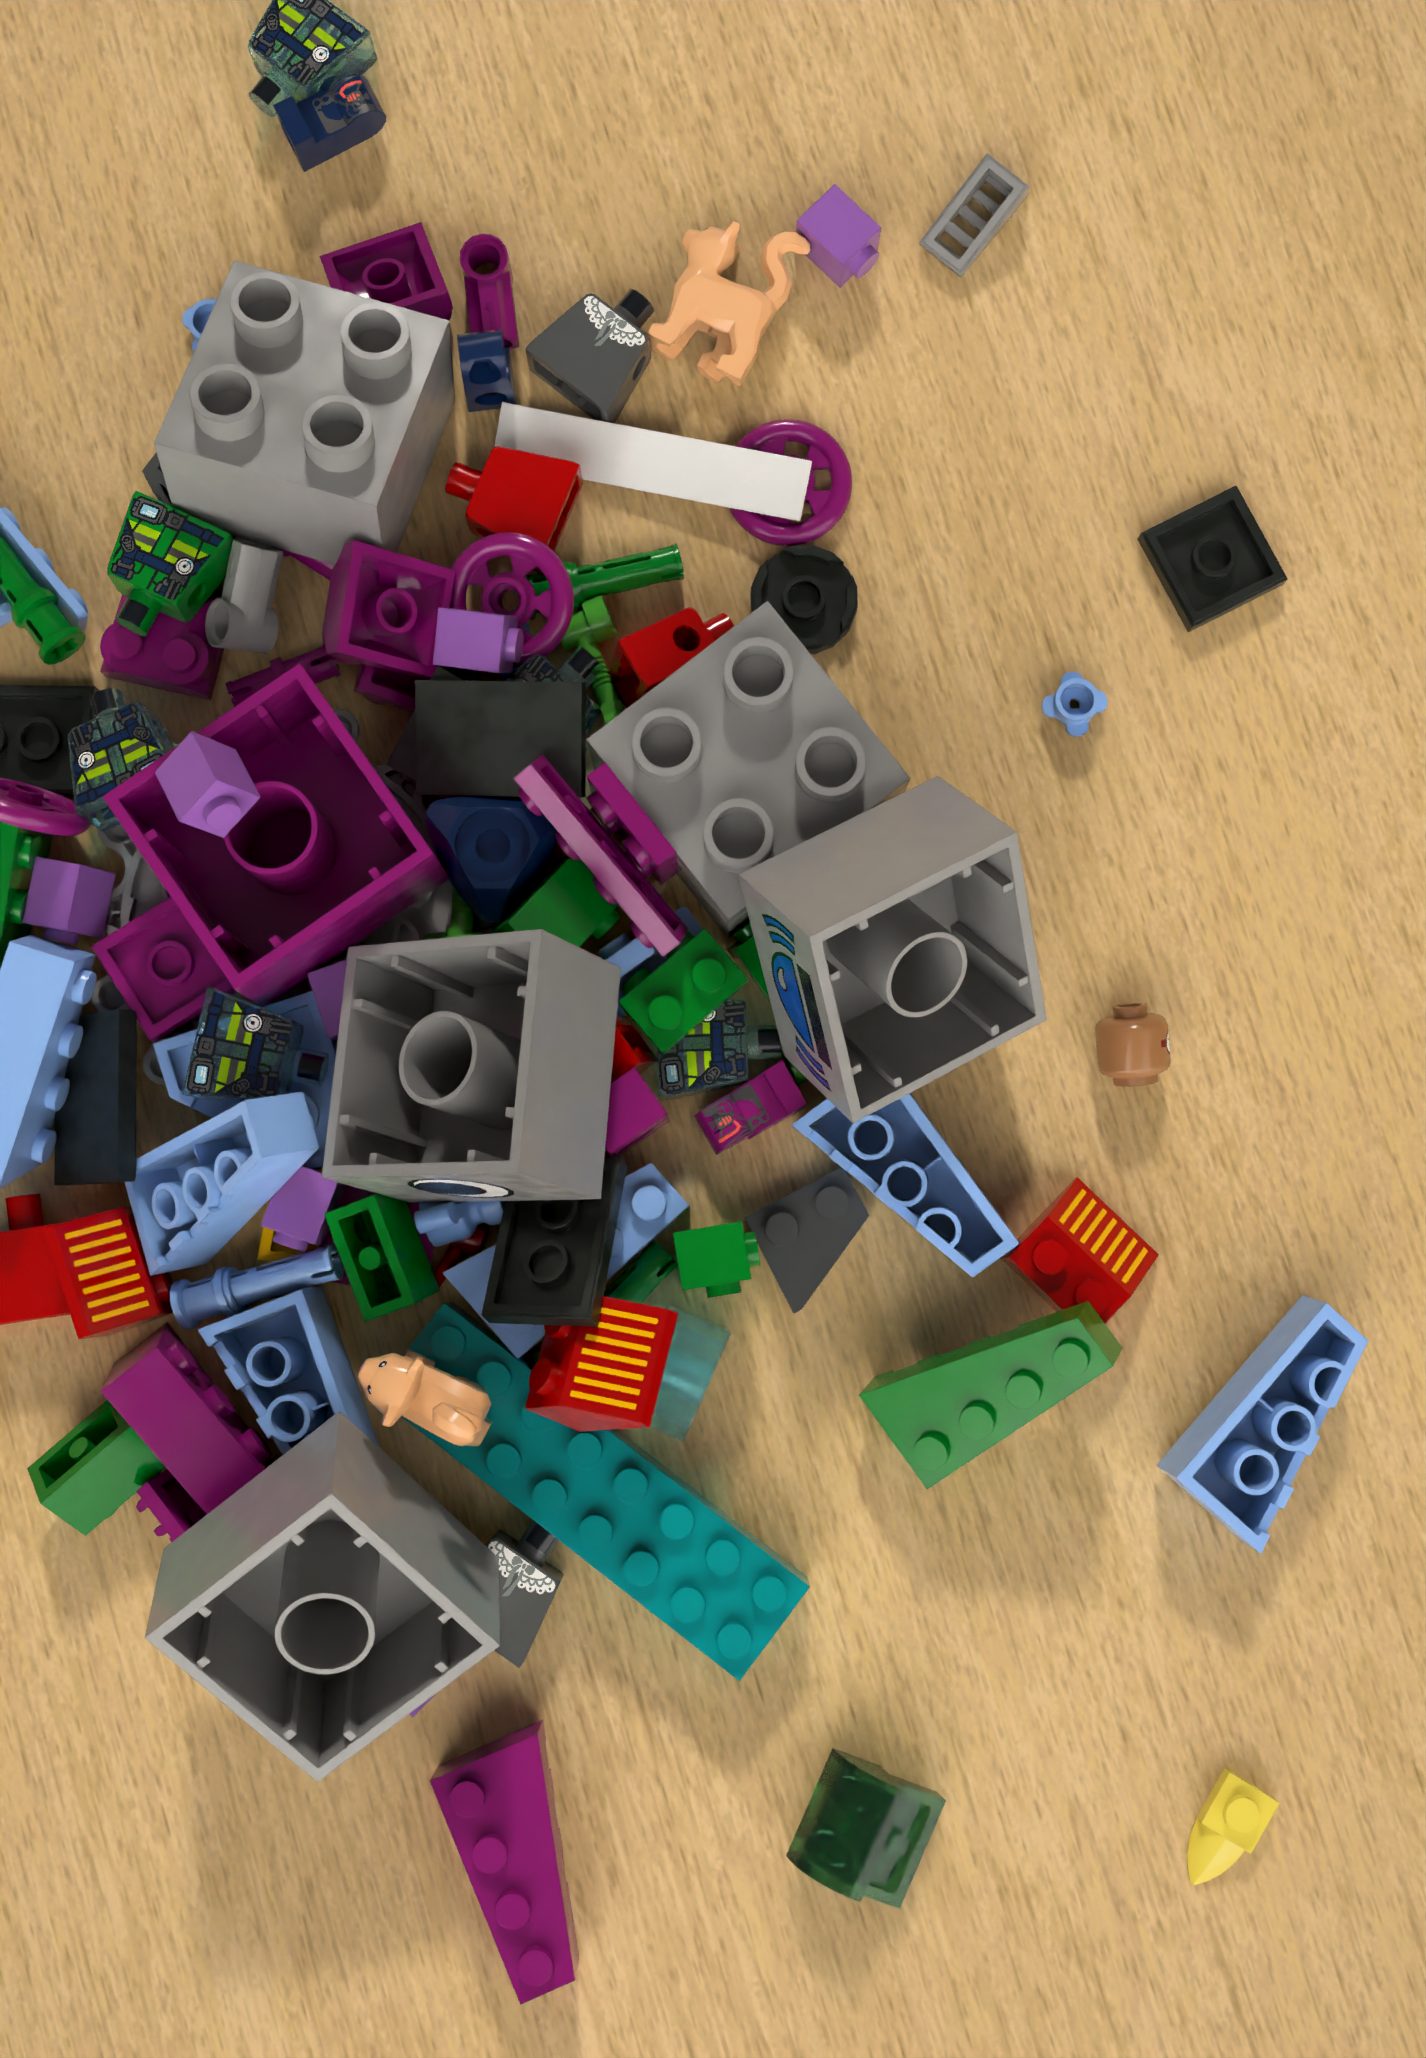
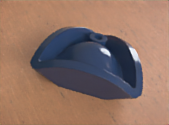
[425,796,558,922]

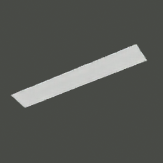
[494,402,812,521]

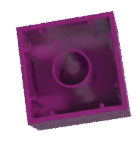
[102,663,449,1007]

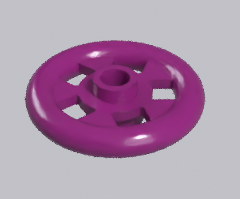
[729,419,852,546]
[450,532,574,668]
[0,778,91,836]

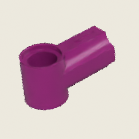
[460,234,519,350]

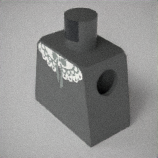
[525,289,654,423]
[484,1520,564,1668]

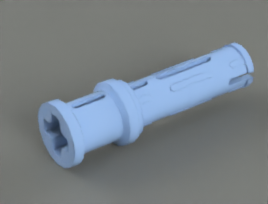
[170,1244,344,1330]

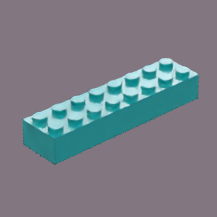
[401,1301,810,1681]

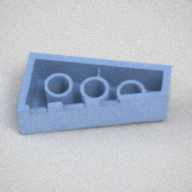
[0,935,97,1188]
[125,1092,319,1276]
[791,1093,1019,1278]
[443,1163,690,1359]
[198,1286,381,1455]
[1157,1295,1368,1554]

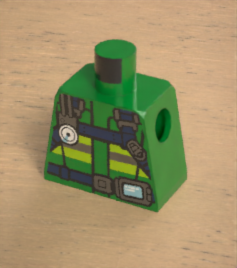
[107,491,233,636]

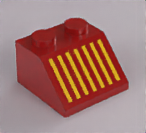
[1001,1177,1159,1324]
[43,1206,173,1340]
[525,1296,678,1432]

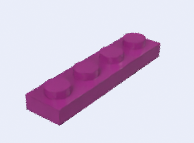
[513,754,688,957]

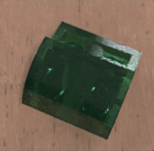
[786,1748,946,1909]

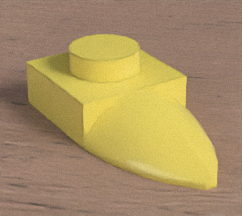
[1187,1768,1280,1885]

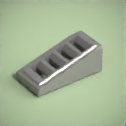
[919,153,1029,278]

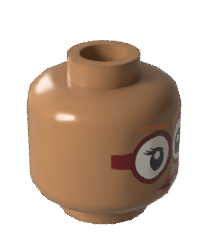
[1095,1003,1171,1087]

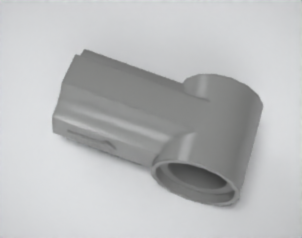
[205,538,283,654]

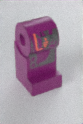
[694,1060,807,1155]

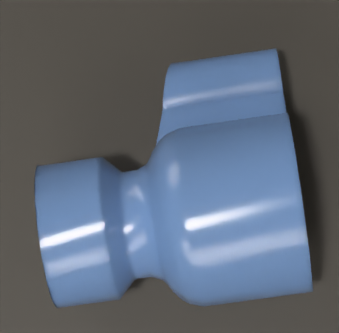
[414,1201,505,1247]

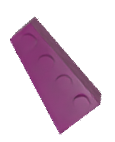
[100,1322,275,1514]
[430,1719,579,2005]

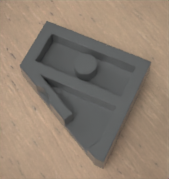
[744,1167,869,1313]

